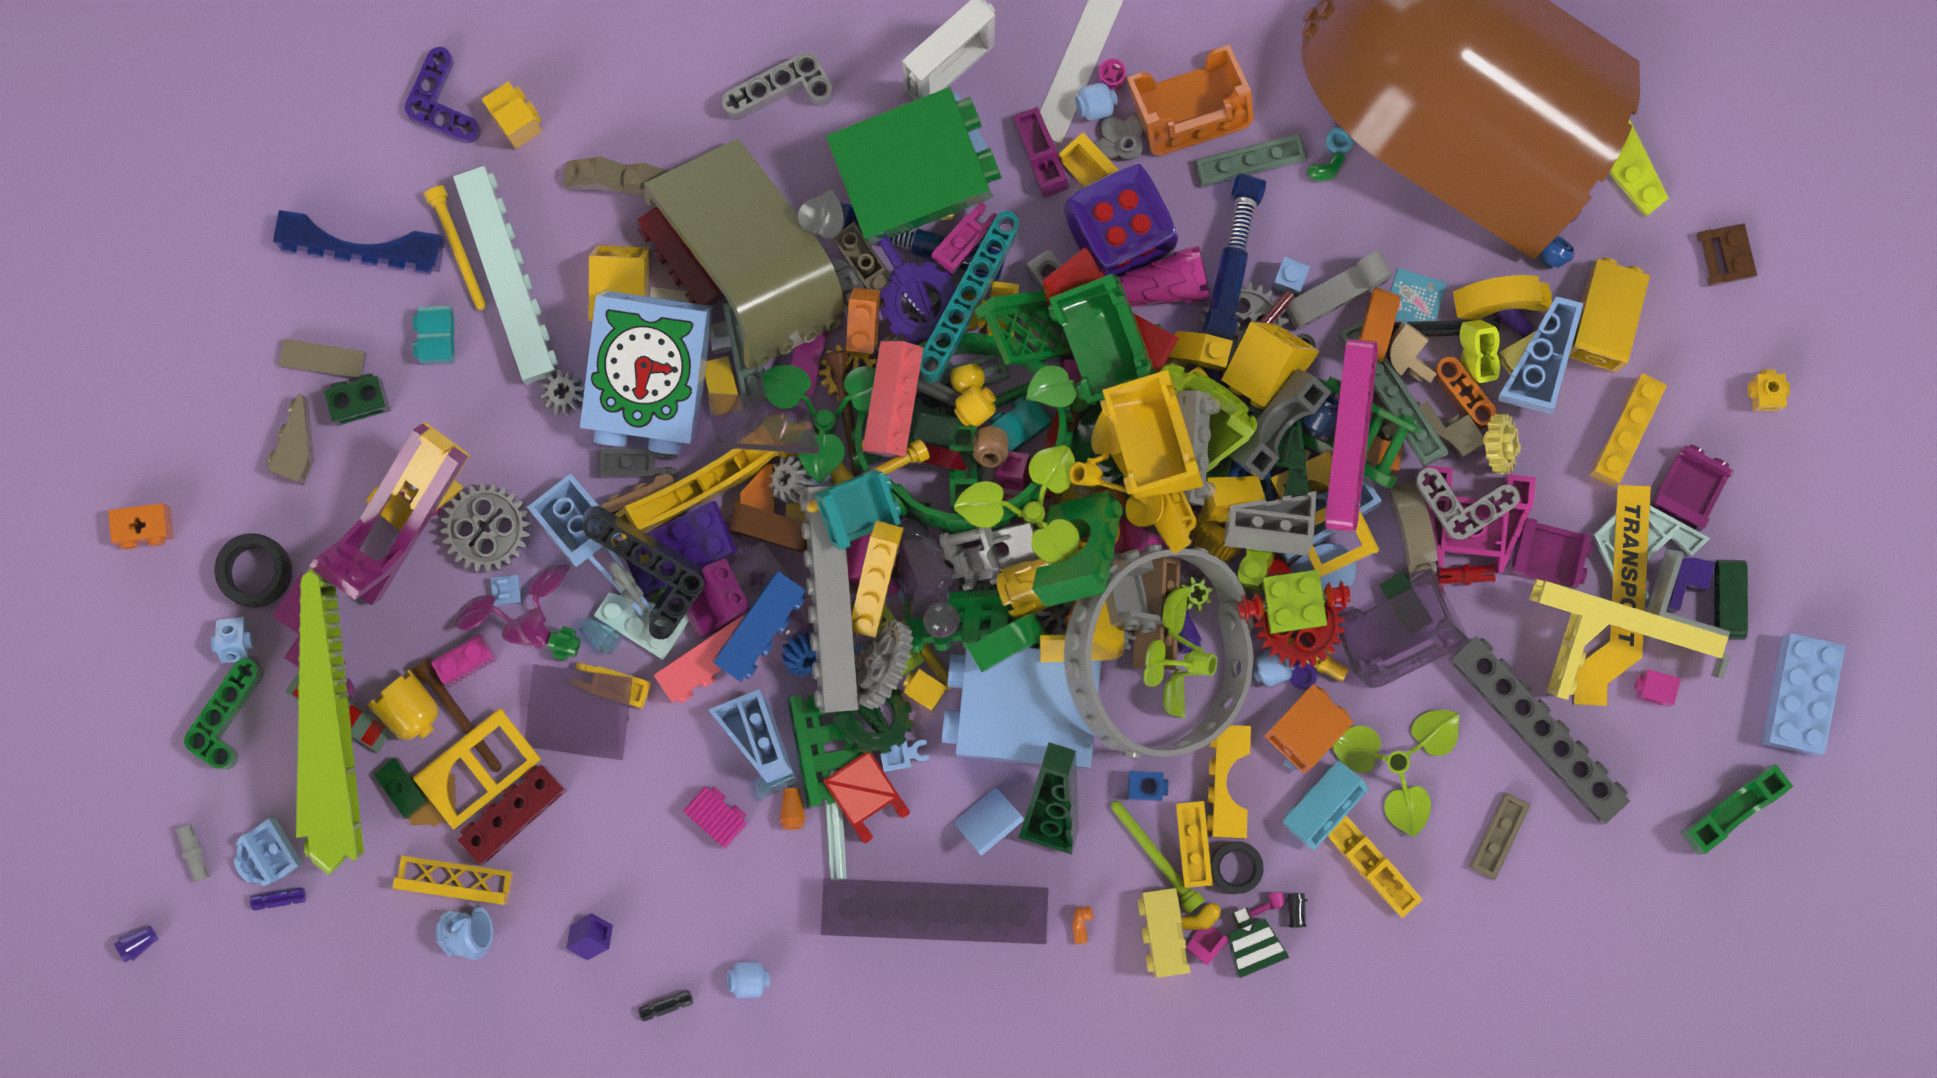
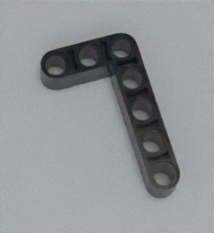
[583,506,704,640]

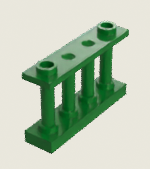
[1302,376,1422,488]

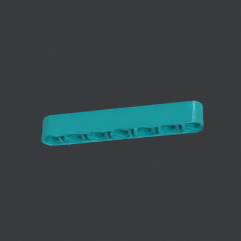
[919,211,1019,383]

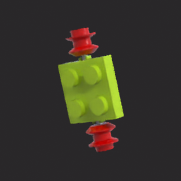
[1237,570,1351,634]

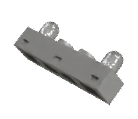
[1177,391,1222,506]

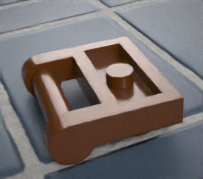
[1696,223,1758,287]

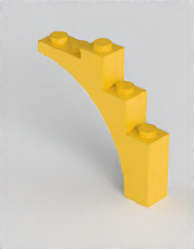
[615,424,784,539]

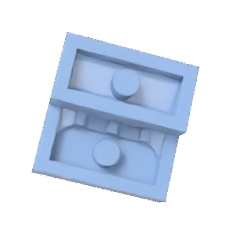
[953,787,1024,855]

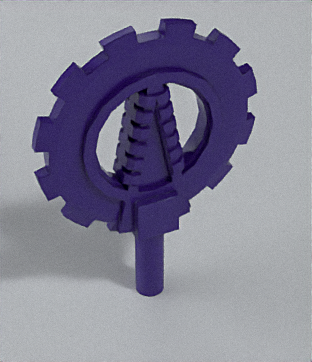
[878,236,962,344]

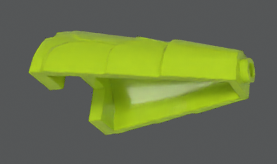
[1160,365,1257,472]

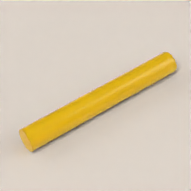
[900,620,952,690]

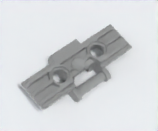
[912,522,1039,591]

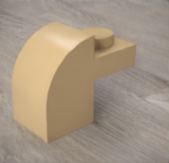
[1388,320,1437,382]

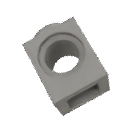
[1026,249,1061,291]

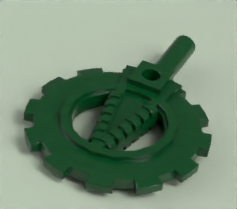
[833,675,913,754]

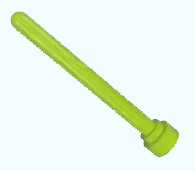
[1111,800,1205,914]

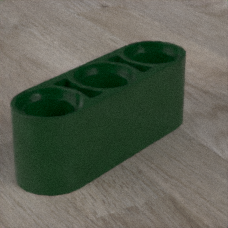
[1714,559,1748,640]

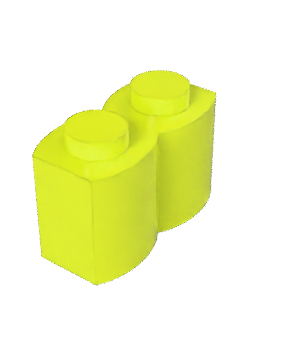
[1460,320,1500,383]

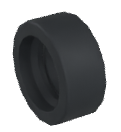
[1210,841,1264,894]

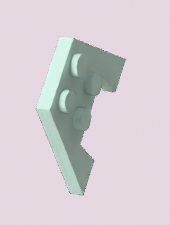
[1592,506,1710,601]

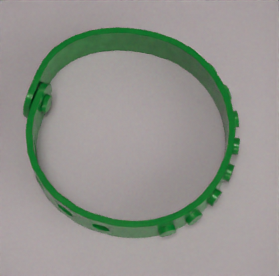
[851,333,1073,533]

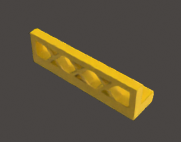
[392,855,513,905]

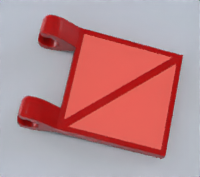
[823,753,910,843]

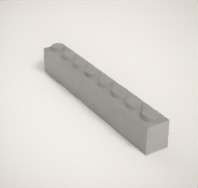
[800,486,858,713]

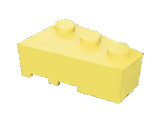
[1137,888,1191,978]

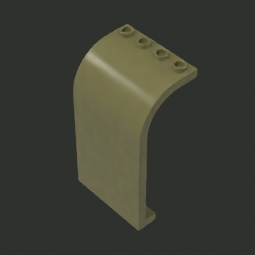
[644,138,843,371]

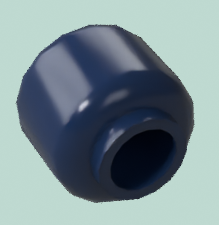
[1302,396,1339,437]

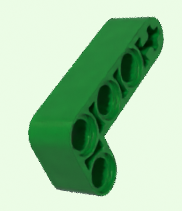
[184,659,263,770]

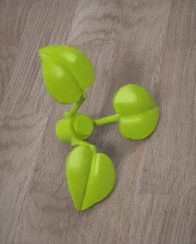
[954,445,1079,564]
[1144,587,1217,718]
[1332,710,1460,837]

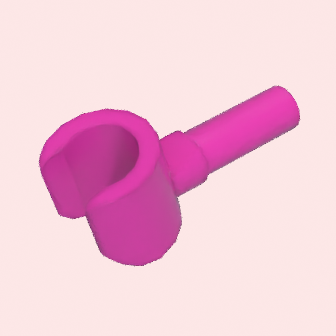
[1249,892,1285,917]

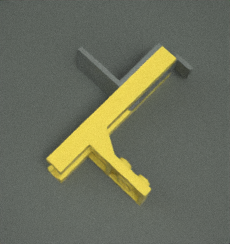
[1529,549,1731,700]

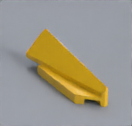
[1111,452,1197,553]

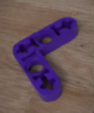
[405,47,481,143]

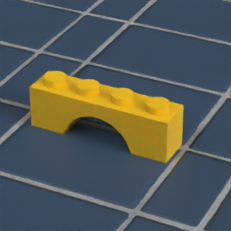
[1589,373,1667,487]
[851,521,903,638]
[1206,725,1251,839]

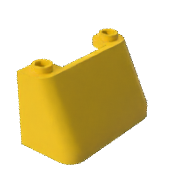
[1100,370,1204,498]

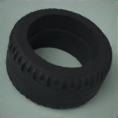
[214,533,292,608]

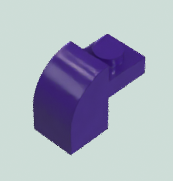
[1666,558,1715,613]

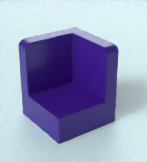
[566,913,613,960]

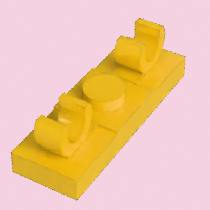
[1175,801,1213,888]

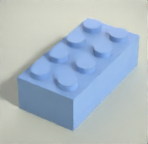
[1761,633,1846,756]

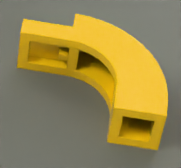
[1453,275,1552,320]

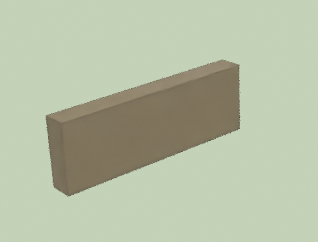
[279,339,366,379]
[1469,792,1531,880]

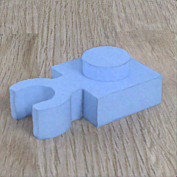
[880,740,930,773]

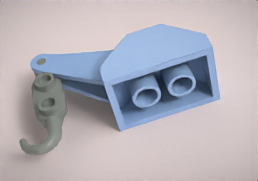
[527,473,652,616]

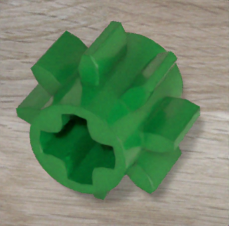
[548,626,581,662]

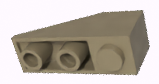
[832,222,890,308]
[267,393,314,485]

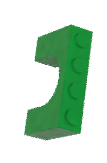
[1032,490,1122,607]

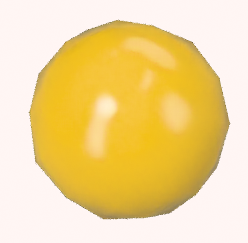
[950,363,985,394]

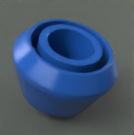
[1539,235,1574,269]

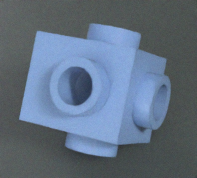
[211,617,254,663]

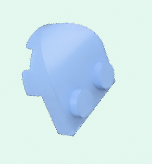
[1289,543,1357,592]
[234,816,304,886]

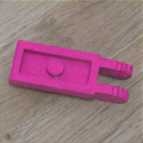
[932,203,998,274]

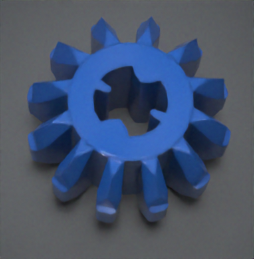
[781,630,816,678]

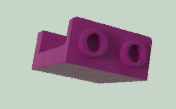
[1650,445,1734,532]
[1509,517,1594,590]
[678,558,751,639]

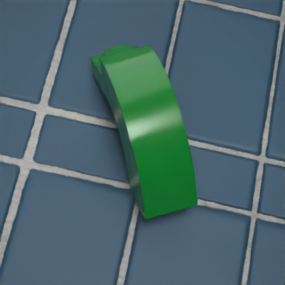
[967,612,1048,672]

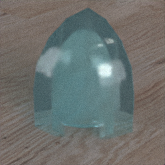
[756,764,799,801]

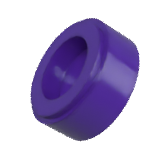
[1289,663,1318,690]

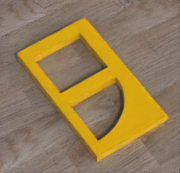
[1270,451,1379,578]
[413,708,542,830]

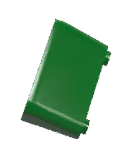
[1048,274,1155,404]

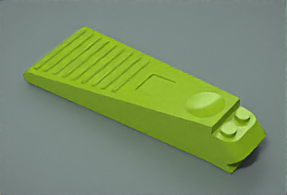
[296,569,365,876]

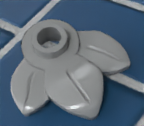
[1094,115,1143,160]

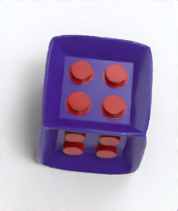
[1064,164,1178,277]

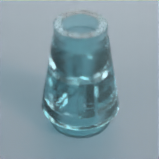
[579,617,621,655]

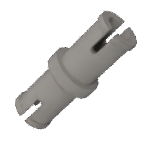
[175,824,211,883]

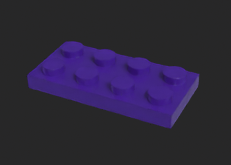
[626,501,737,597]

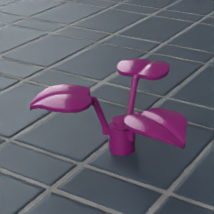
[454,564,571,648]

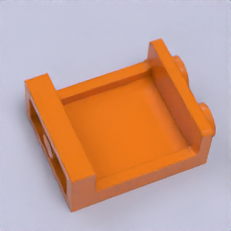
[1264,684,1354,774]

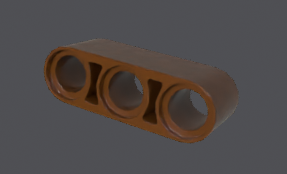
[728,503,807,553]

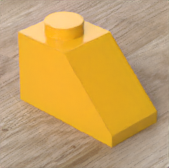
[1169,331,1233,372]

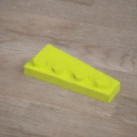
[1609,119,1669,217]

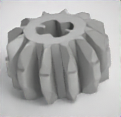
[539,370,585,417]
[768,456,816,504]

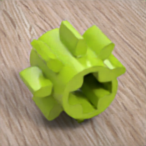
[1180,577,1213,611]

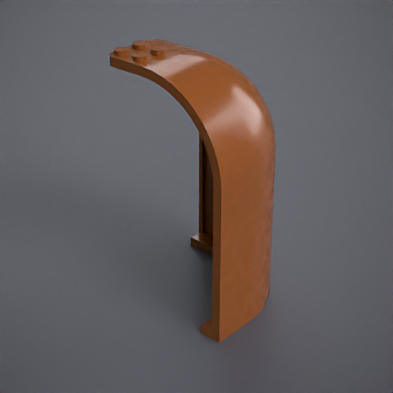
[1301,0,1640,260]

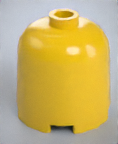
[367,670,439,741]

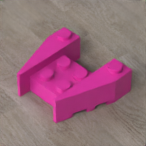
[1420,466,1536,574]

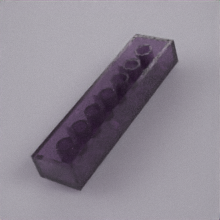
[821,879,1048,944]

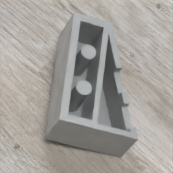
[1224,491,1316,556]

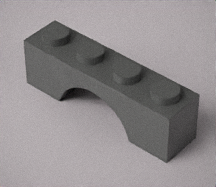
[1229,368,1331,480]

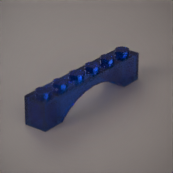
[273,210,445,275]

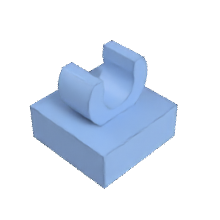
[490,575,522,606]

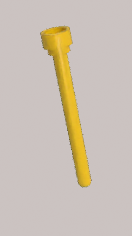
[424,185,486,310]
[807,439,929,513]

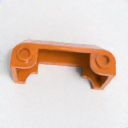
[1127,44,1254,156]

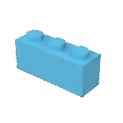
[1283,760,1369,851]

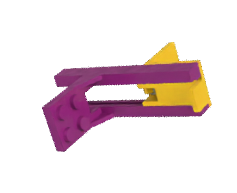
[309,422,470,605]

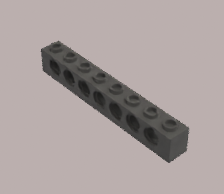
[1448,636,1630,825]

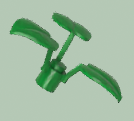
[762,365,876,483]

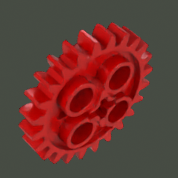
[1254,591,1345,669]

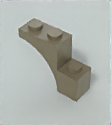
[563,156,669,198]
[1378,400,1484,460]

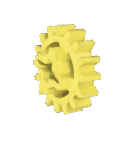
[1483,414,1521,474]

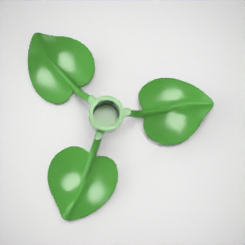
[1026,365,1097,412]

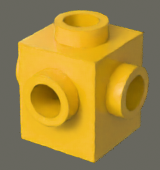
[1747,369,1790,411]

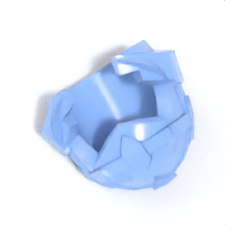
[435,904,494,960]

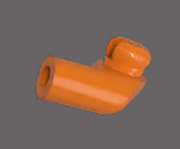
[1072,905,1094,945]

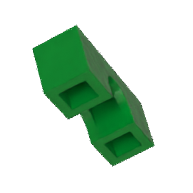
[949,424,977,511]

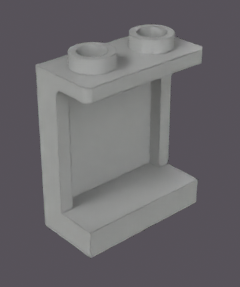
[1106,553,1163,633]

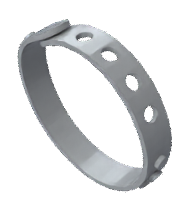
[1064,544,1254,760]

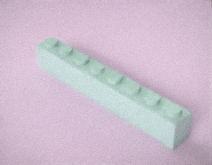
[453,166,559,385]

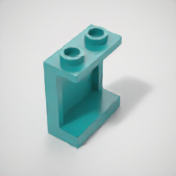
[814,469,901,550]

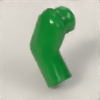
[1307,152,1346,182]

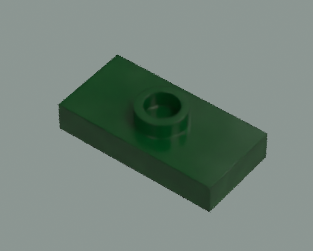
[374,757,429,819]

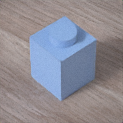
[1272,257,1310,298]

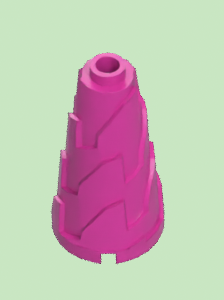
[1119,245,1211,307]

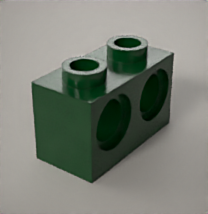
[324,374,390,426]

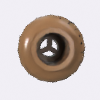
[973,426,1009,468]

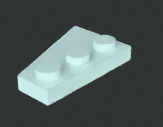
[594,593,690,661]

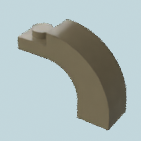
[1389,481,1438,583]

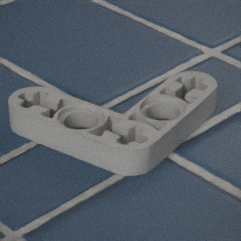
[1416,468,1519,540]

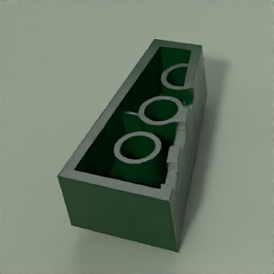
[1019,742,1079,855]

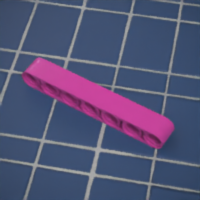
[1325,339,1378,532]

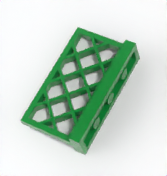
[974,290,1073,366]

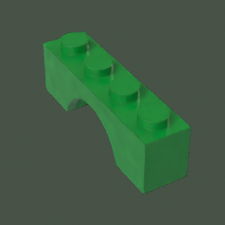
[1681,764,1794,855]

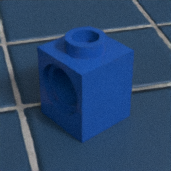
[1128,771,1169,802]

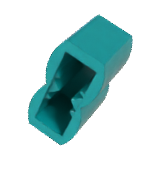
[413,306,455,364]
[989,396,1052,452]

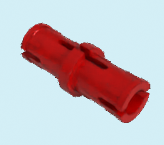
[1438,564,1496,586]

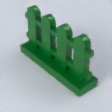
[904,589,1015,653]
[787,694,864,809]

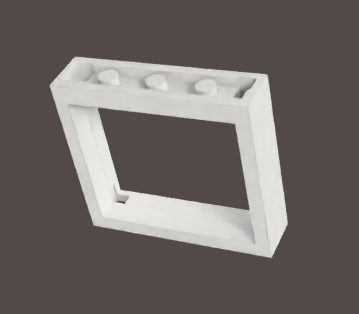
[902,0,996,101]

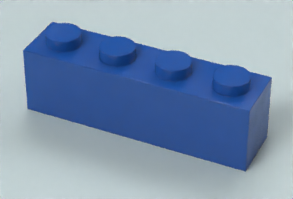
[712,570,806,682]

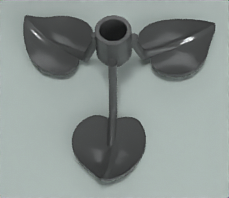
[798,188,850,272]

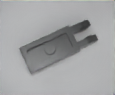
[599,449,677,478]

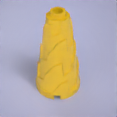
[997,550,1081,619]

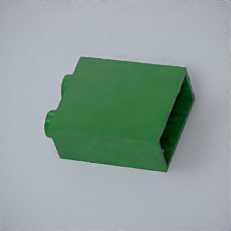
[826,87,1002,246]

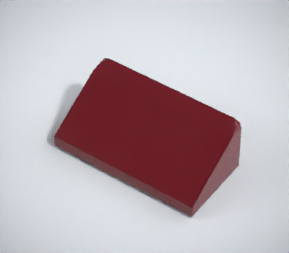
[911,442,967,471]

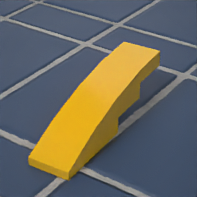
[1327,815,1423,918]

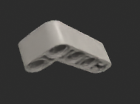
[722,52,833,120]
[1285,250,1393,330]

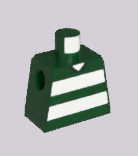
[1227,907,1289,978]

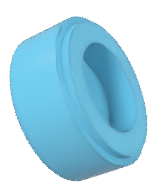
[1325,127,1354,155]

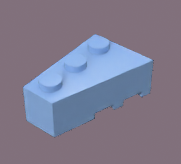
[709,689,793,783]

